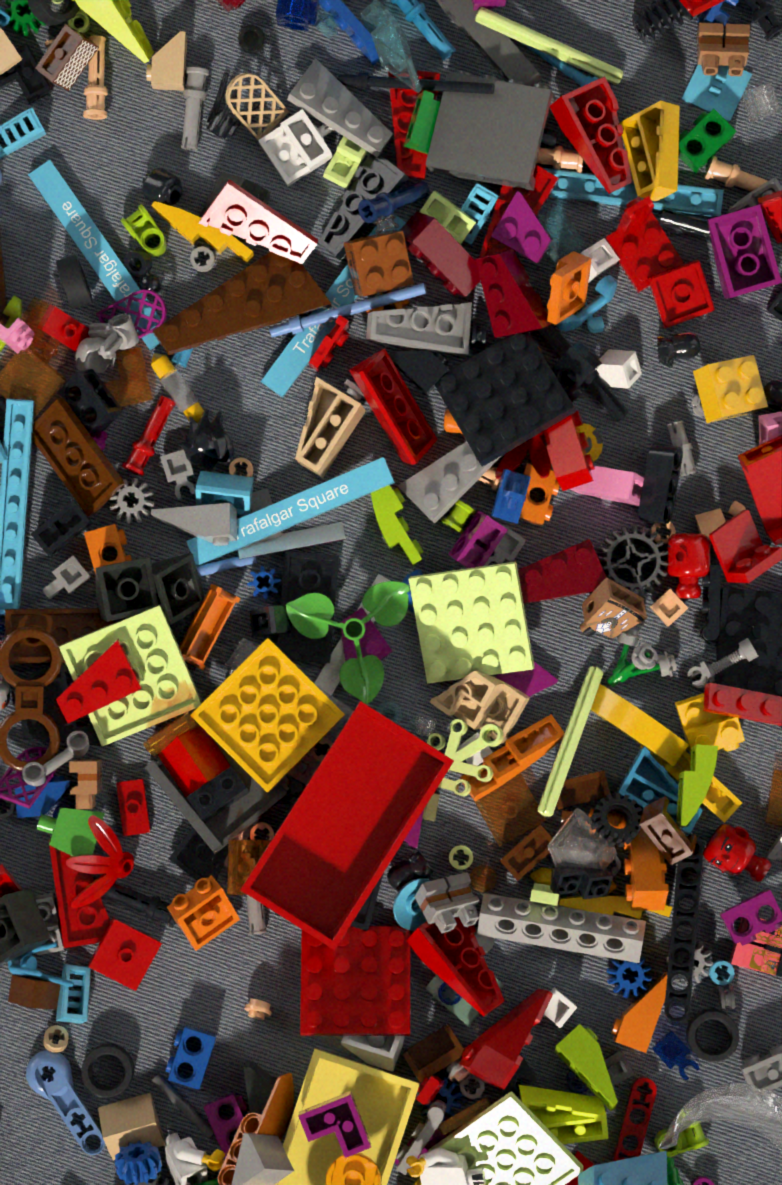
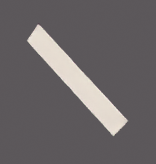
[238,522,346,559]

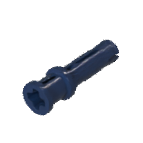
[358,181,430,223]

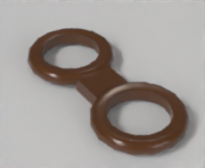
[0,626,63,771]

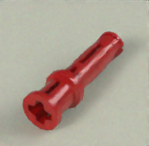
[121,395,176,477]

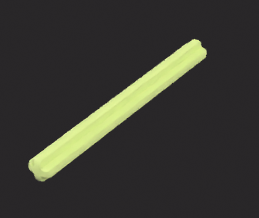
[475,7,623,85]
[537,666,603,817]

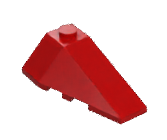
[550,76,632,194]
[406,917,505,1017]
[459,988,553,1089]

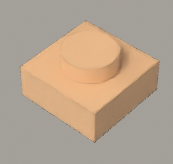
[650,589,688,627]

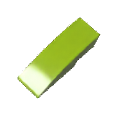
[676,744,718,829]

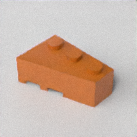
[623,827,669,910]

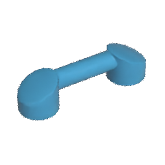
[556,275,617,331]

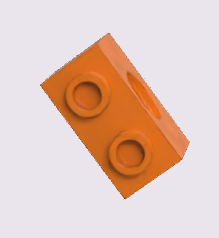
[519,464,560,526]
[84,524,132,575]

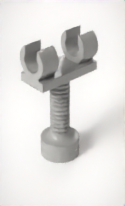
[687,638,759,689]

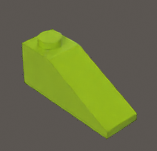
[554,1024,618,1112]

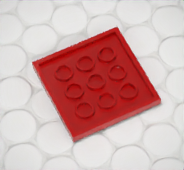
[300,926,410,1036]

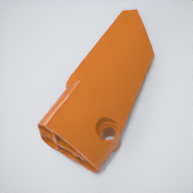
[218,1073,294,1185]

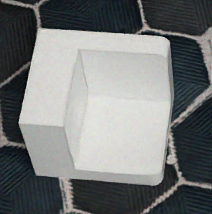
[597,349,642,388]
[544,987,577,1028]

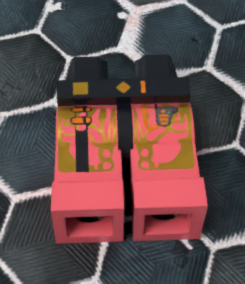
[729,917,782,977]

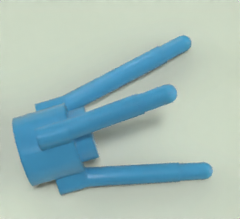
[8,942,74,987]

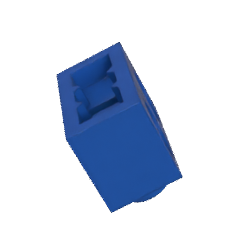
[165,1025,217,1090]

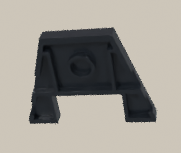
[13,663,110,747]

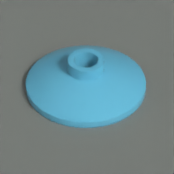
[393,878,431,931]

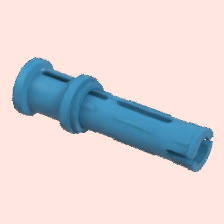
[390,0,456,61]

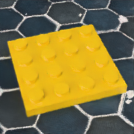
[190,638,345,793]

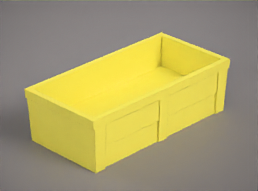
[275,1048,420,1185]

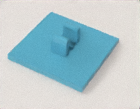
[681,65,752,122]

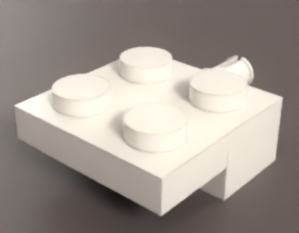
[258,109,334,187]

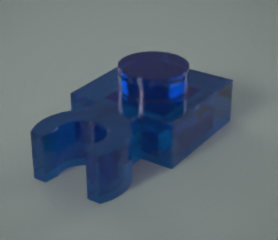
[651,1030,700,1080]

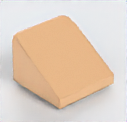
[694,508,726,539]

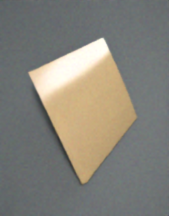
[430,670,530,743]

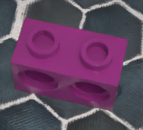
[448,510,508,568]
[719,889,782,946]
[203,1091,248,1158]

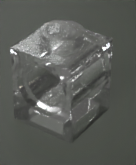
[742,82,780,123]

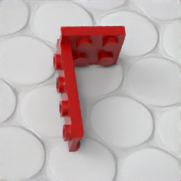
[605,196,684,293]

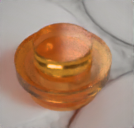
[470,865,497,892]

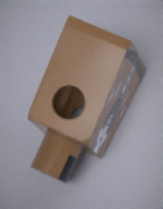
[580,578,647,638]

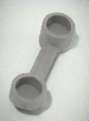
[22,731,89,786]

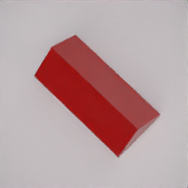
[349,348,438,465]

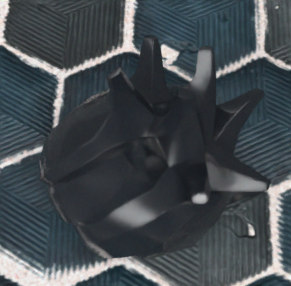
[177,409,234,472]

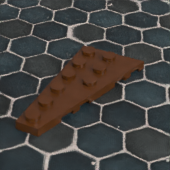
[153,252,332,355]

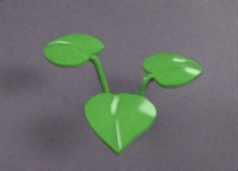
[286,581,410,704]

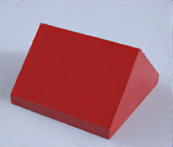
[158,726,230,800]

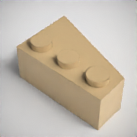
[295,377,366,478]

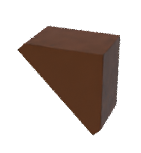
[8,974,61,1010]

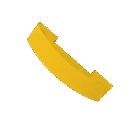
[591,684,689,767]

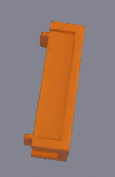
[179,584,241,670]

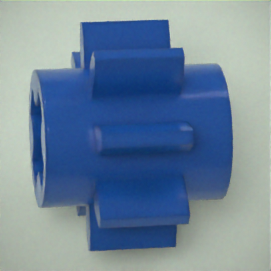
[247,566,281,600]

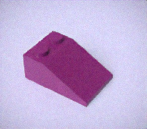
[708,204,782,299]

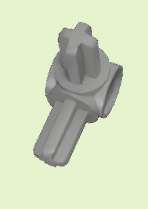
[88,314,139,359]

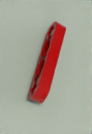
[612,1076,657,1162]

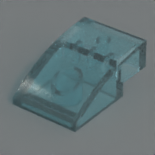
[360,0,422,93]

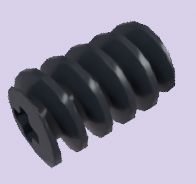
[632,0,693,44]

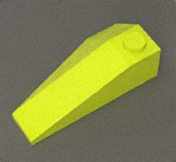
[72,0,154,63]

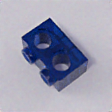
[275,0,318,32]

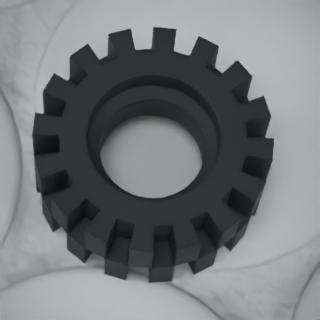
[590,793,642,847]

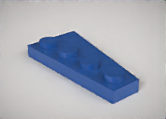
[317,0,381,65]

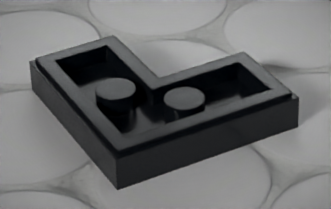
[0,43,53,104]

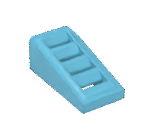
[0,107,46,159]
[461,183,499,245]
[56,964,91,1024]

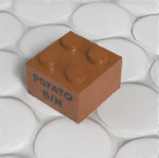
[343,230,414,296]

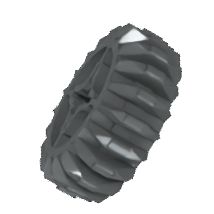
[598,525,668,597]

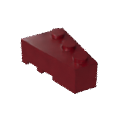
[399,212,481,297]
[476,249,553,338]

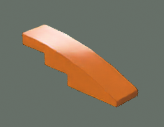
[460,714,565,802]

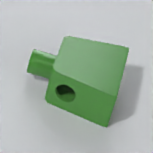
[36,808,105,856]

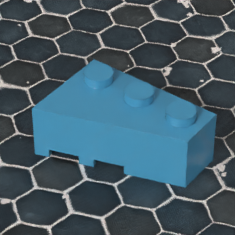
[615,746,703,836]
[578,1151,667,1185]

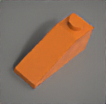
[611,972,668,1053]

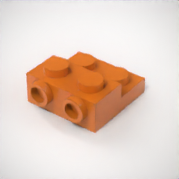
[547,251,592,325]
[167,875,240,951]

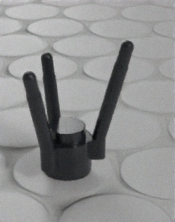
[206,73,260,140]

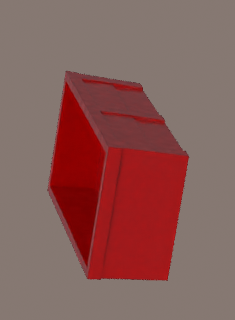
[241,701,454,950]

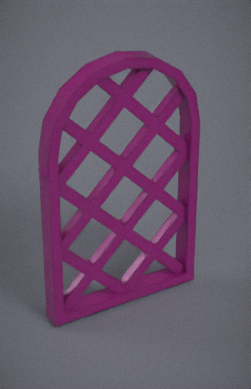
[96,289,167,351]
[0,747,57,809]

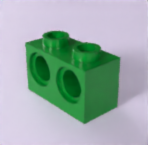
[678,109,736,174]

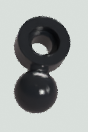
[124,248,161,296]

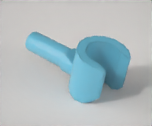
[582,303,604,333]

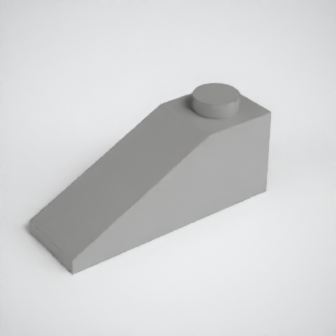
[151,503,237,546]

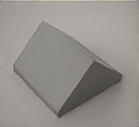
[231,1133,294,1185]

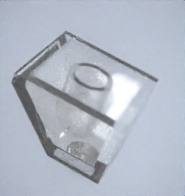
[547,808,617,870]

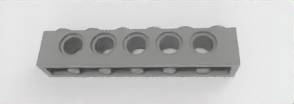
[477,893,646,963]

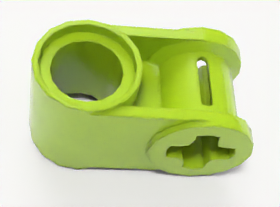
[120,204,167,257]
[654,1116,710,1157]

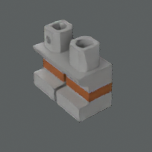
[414,872,479,933]

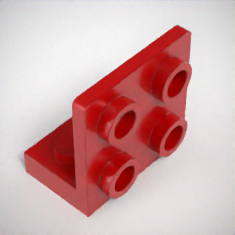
[709,510,782,583]

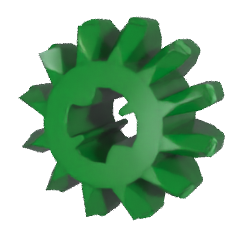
[4,0,46,36]

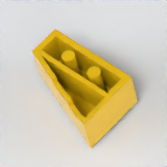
[619,101,680,201]

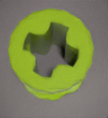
[441,500,476,534]

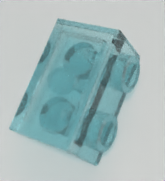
[539,205,589,265]

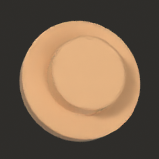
[244,999,272,1020]

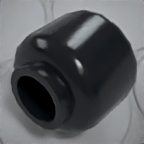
[142,168,183,206]

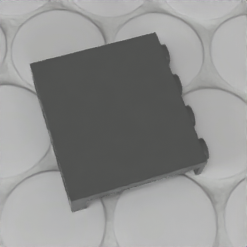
[426,71,556,191]
[145,738,291,854]

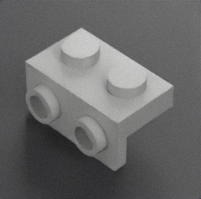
[739,1044,782,1098]

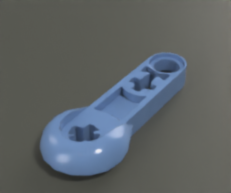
[26,1050,106,1155]

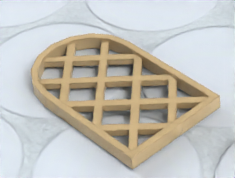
[225,73,289,141]

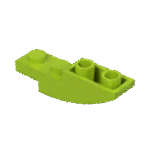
[371,485,424,566]

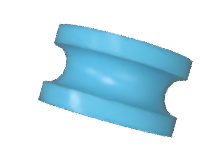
[709,960,735,985]

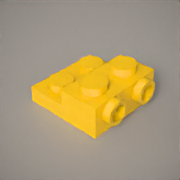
[675,693,745,753]

